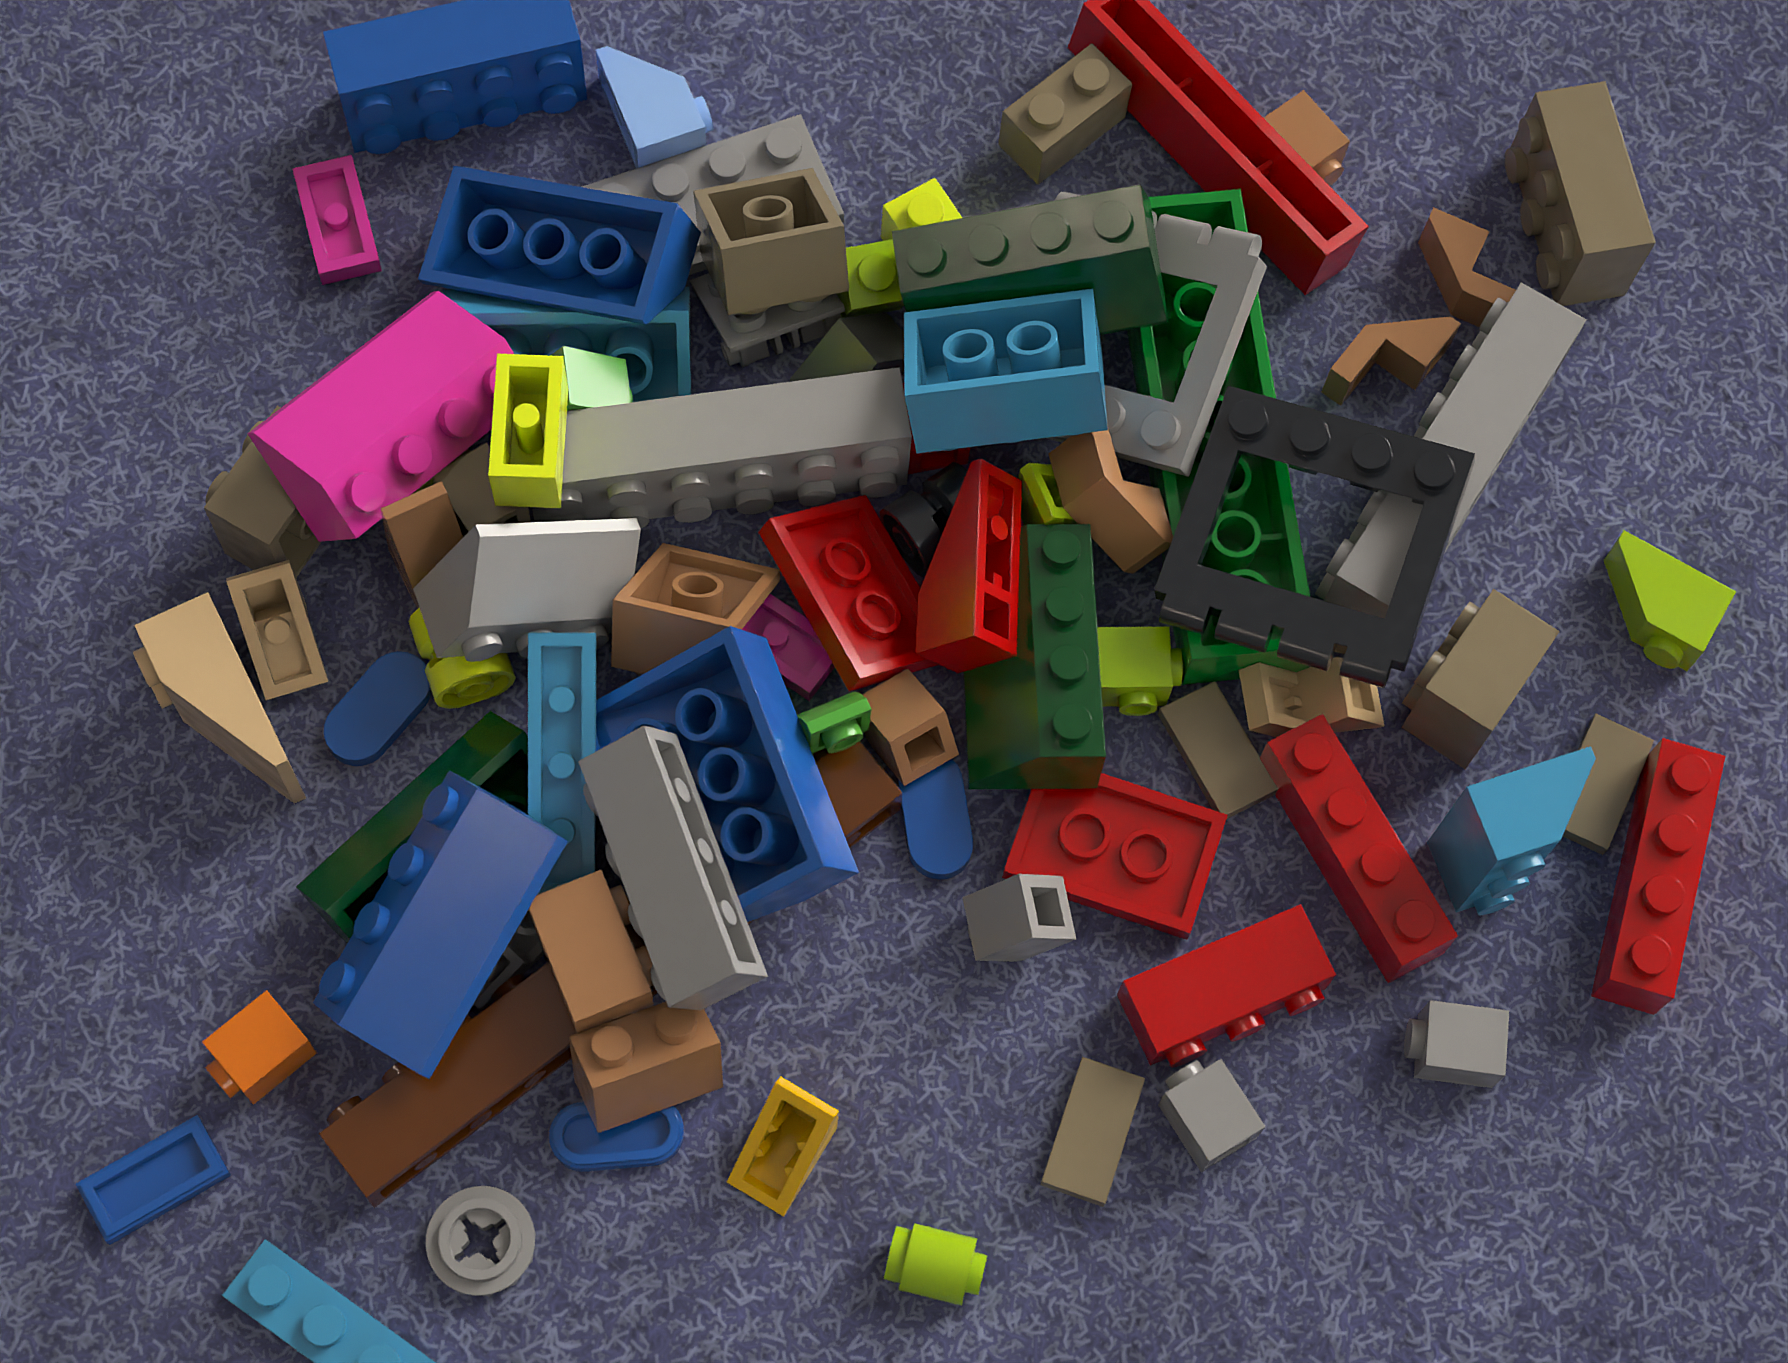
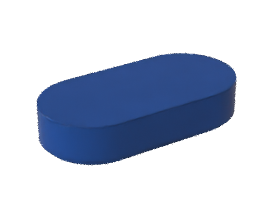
[324,651,432,766]
[898,759,973,880]
[549,1102,684,1172]

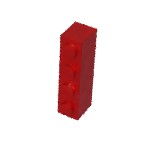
[1260,714,1458,983]
[1591,738,1726,1015]

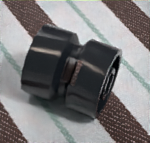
[879,462,968,578]

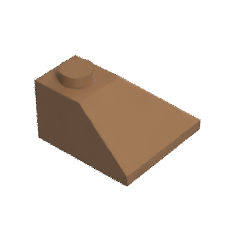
[611,543,781,676]

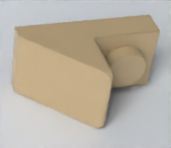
[226,560,328,700]

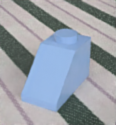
[596,46,713,168]

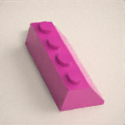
[248,291,514,542]

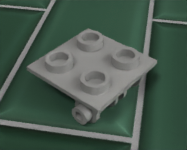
[690,273,845,368]

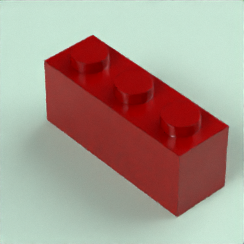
[1117,904,1336,1068]

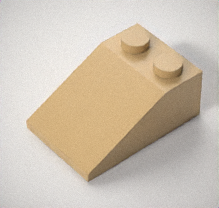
[133,592,306,804]

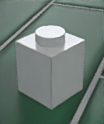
[962,874,1076,962]
[1404,1000,1509,1088]
[1158,1059,1265,1173]

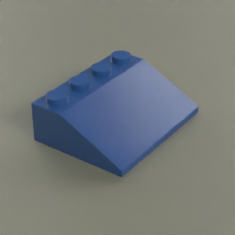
[596,626,859,922]

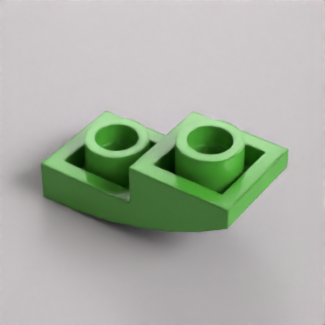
[797,692,872,753]

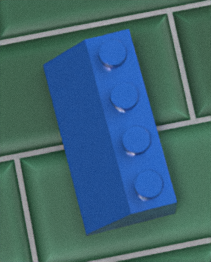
[418,166,701,325]
[313,770,568,1079]

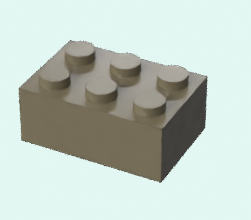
[1505,81,1656,306]

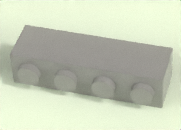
[578,726,768,1010]

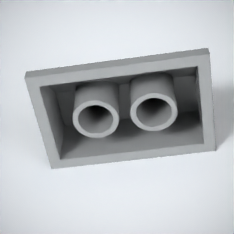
[413,518,641,662]

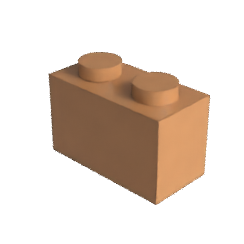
[528,870,654,1033]
[569,1002,723,1133]

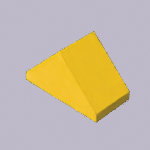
[727,1076,839,1217]

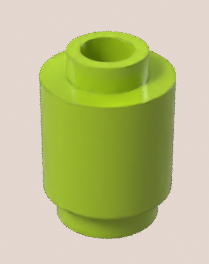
[884,1223,987,1306]

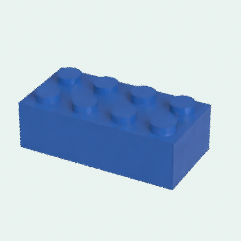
[323,0,587,154]

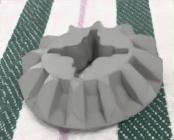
[426,1186,536,1297]

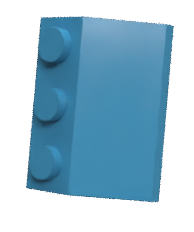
[1427,746,1596,916]

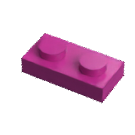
[292,155,382,285]
[742,594,835,701]

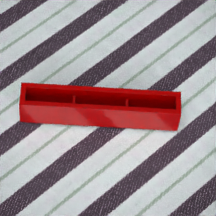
[1067,0,1369,295]

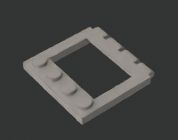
[1046,191,1267,477]

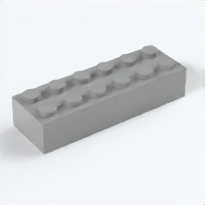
[1315,282,1587,618]
[532,367,912,528]

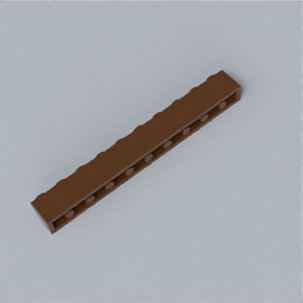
[319,741,903,1208]

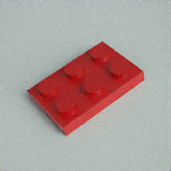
[758,495,939,691]
[1002,773,1228,940]

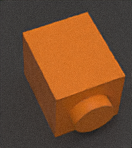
[202,990,317,1105]

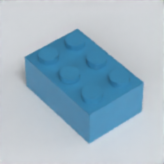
[904,289,1108,453]

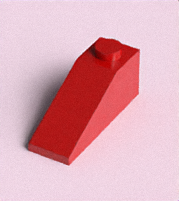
[916,458,1022,673]

